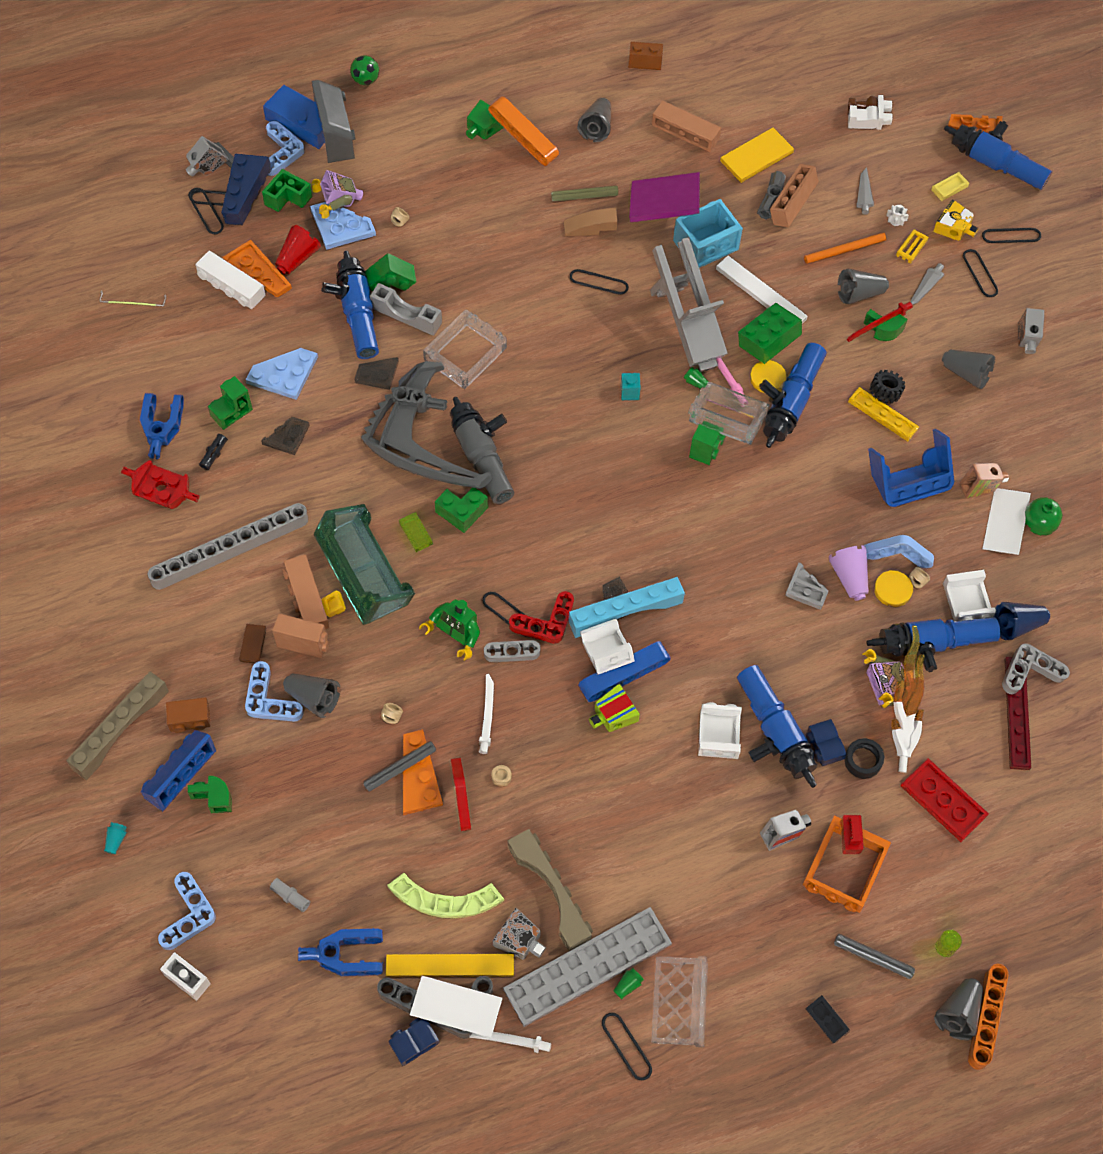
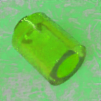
[935,930,962,957]

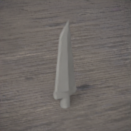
[856,167,874,215]
[910,263,944,305]

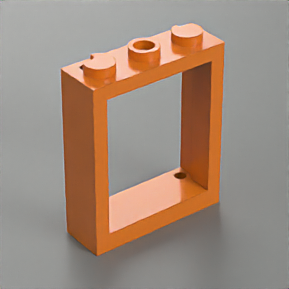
[803,816,891,913]

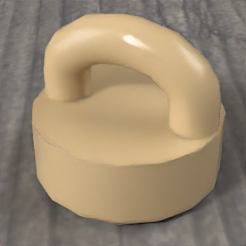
[391,207,409,227]
[909,567,930,588]
[381,703,403,724]

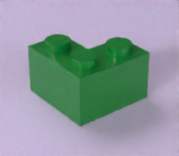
[262,169,312,212]
[365,253,416,291]
[208,376,253,430]
[689,419,726,465]
[435,488,488,533]

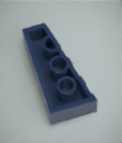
[221,154,272,225]

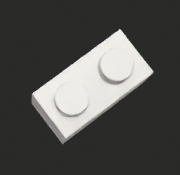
[160,952,211,1001]

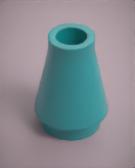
[104,822,127,854]

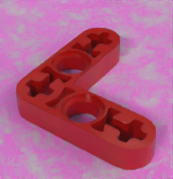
[509,591,574,644]
[451,757,471,831]

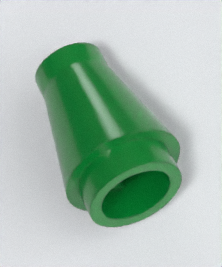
[684,367,711,392]
[613,967,644,1000]

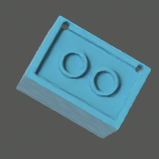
[673,199,743,268]

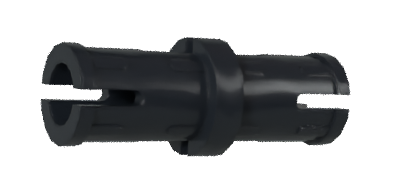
[199,433,228,470]

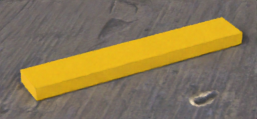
[386,954,514,977]

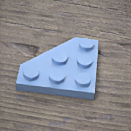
[310,202,376,250]
[246,348,318,400]

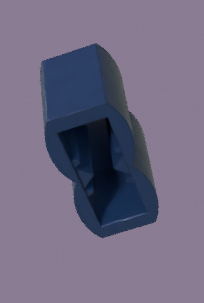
[806,719,846,766]
[388,1018,440,1067]

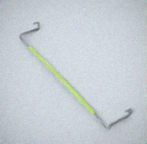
[100,290,166,306]

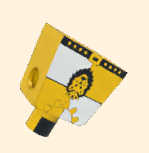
[933,199,979,241]

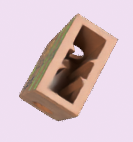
[960,463,1009,499]

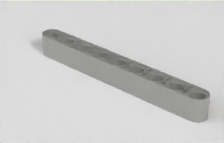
[148,503,308,590]

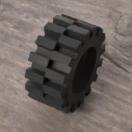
[870,370,905,404]

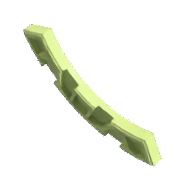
[387,873,504,918]

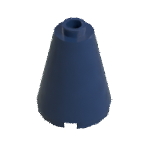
[993,602,1050,641]

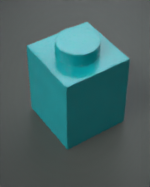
[620,373,641,400]

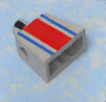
[760,810,811,851]

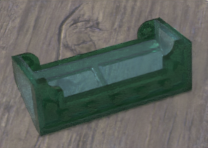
[314,504,415,625]

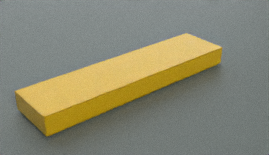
[848,387,919,442]

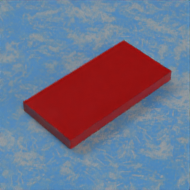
[901,758,989,842]

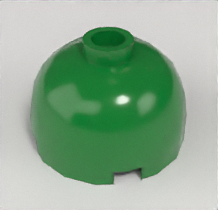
[1025,497,1063,536]

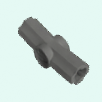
[757,171,786,220]

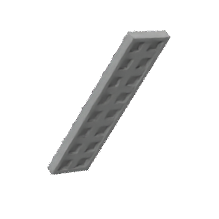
[503,907,672,1027]

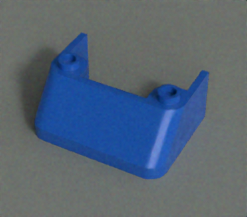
[868,429,954,507]

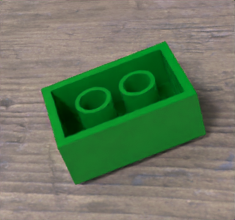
[738,303,802,364]

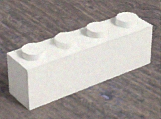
[195,251,266,309]

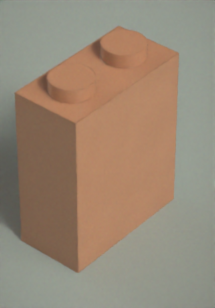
[272,614,329,658]

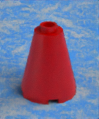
[275,225,321,275]

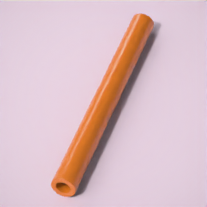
[804,232,886,264]

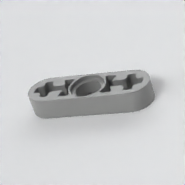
[484,640,540,662]

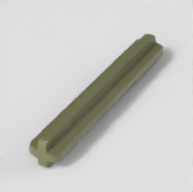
[551,185,619,202]

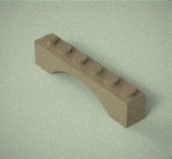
[66,671,169,780]
[507,829,593,952]

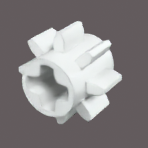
[886,205,909,226]

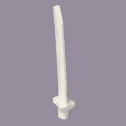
[479,674,494,754]
[463,1030,551,1053]

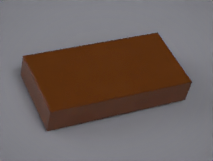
[239,624,267,663]

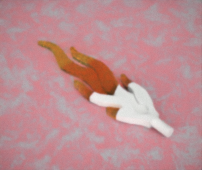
[891,625,925,773]

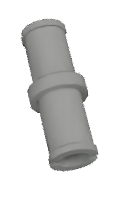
[270,878,310,912]

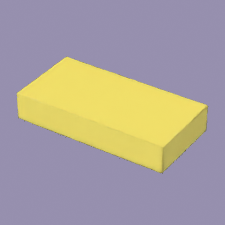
[931,172,969,201]

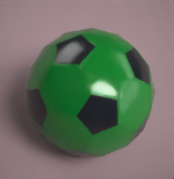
[350,55,380,86]

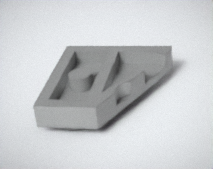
[785,563,829,610]

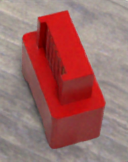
[840,815,864,855]

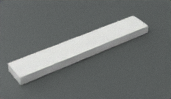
[716,256,808,324]

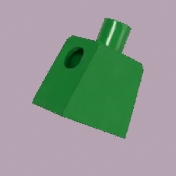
[466,99,504,140]

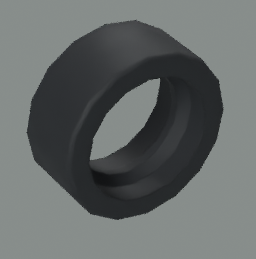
[844,738,885,779]

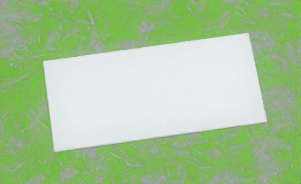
[983,488,1031,555]
[410,976,502,1038]

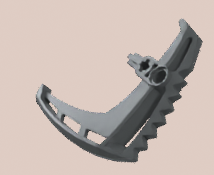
[361,361,492,489]

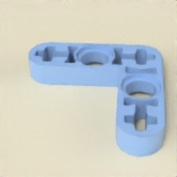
[266,121,305,176]
[864,535,934,568]
[245,661,303,722]
[158,872,216,950]

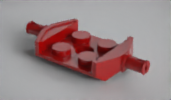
[121,460,200,509]

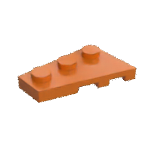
[948,114,1003,133]

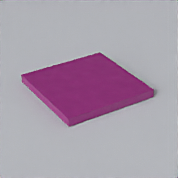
[629,172,700,222]

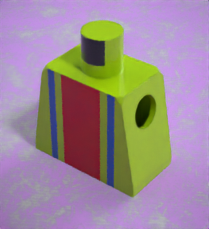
[589,684,640,732]

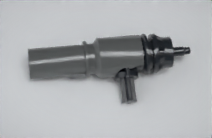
[450,397,515,504]

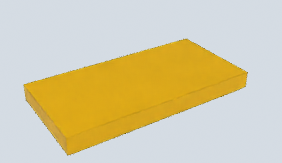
[720,128,794,183]

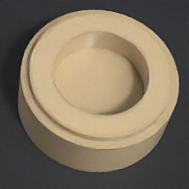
[491,765,512,787]

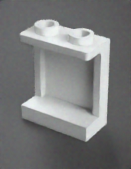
[943,570,996,622]
[580,619,635,674]
[698,702,742,759]

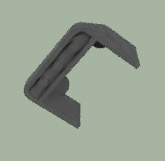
[312,80,356,163]

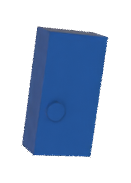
[263,85,325,149]

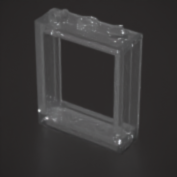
[423,309,507,389]
[688,382,770,445]

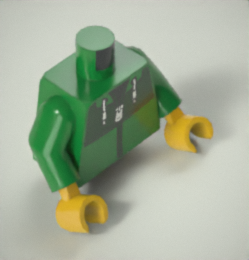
[419,599,480,660]

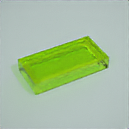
[399,512,433,552]

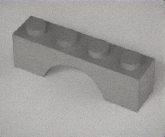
[370,283,442,336]

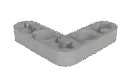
[1002,644,1070,694]

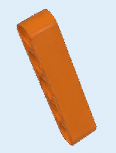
[489,96,559,166]
[968,964,1008,1070]

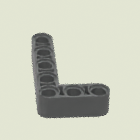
[377,976,493,1039]

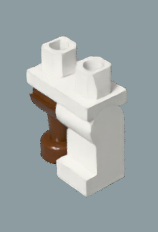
[848,95,892,130]

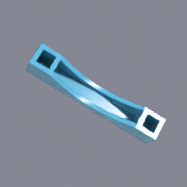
[568,577,685,638]

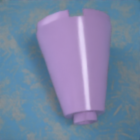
[828,546,869,601]

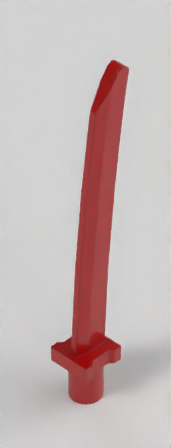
[847,302,913,342]

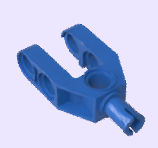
[140,393,184,459]
[298,928,383,976]

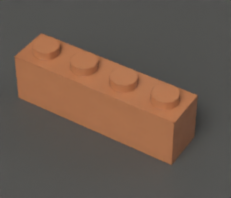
[652,101,721,152]
[770,164,819,227]
[282,554,329,629]

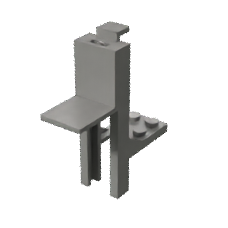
[650,237,728,372]

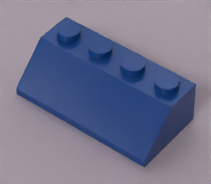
[141,730,216,812]

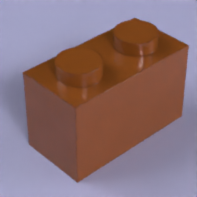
[628,41,663,70]
[166,697,211,733]

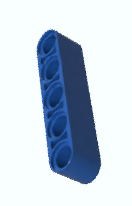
[578,641,671,702]

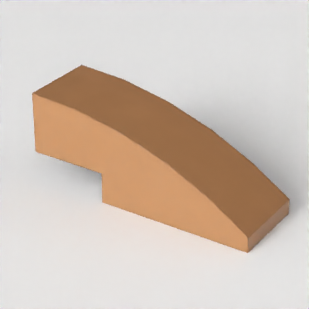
[564,208,617,236]

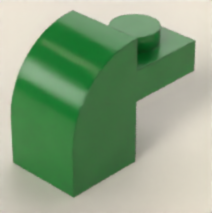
[863,309,908,341]
[188,776,232,814]

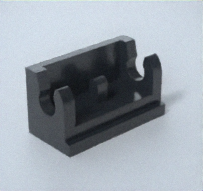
[805,995,850,1044]

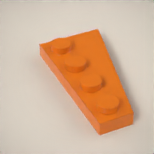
[222,240,292,298]
[403,729,443,816]

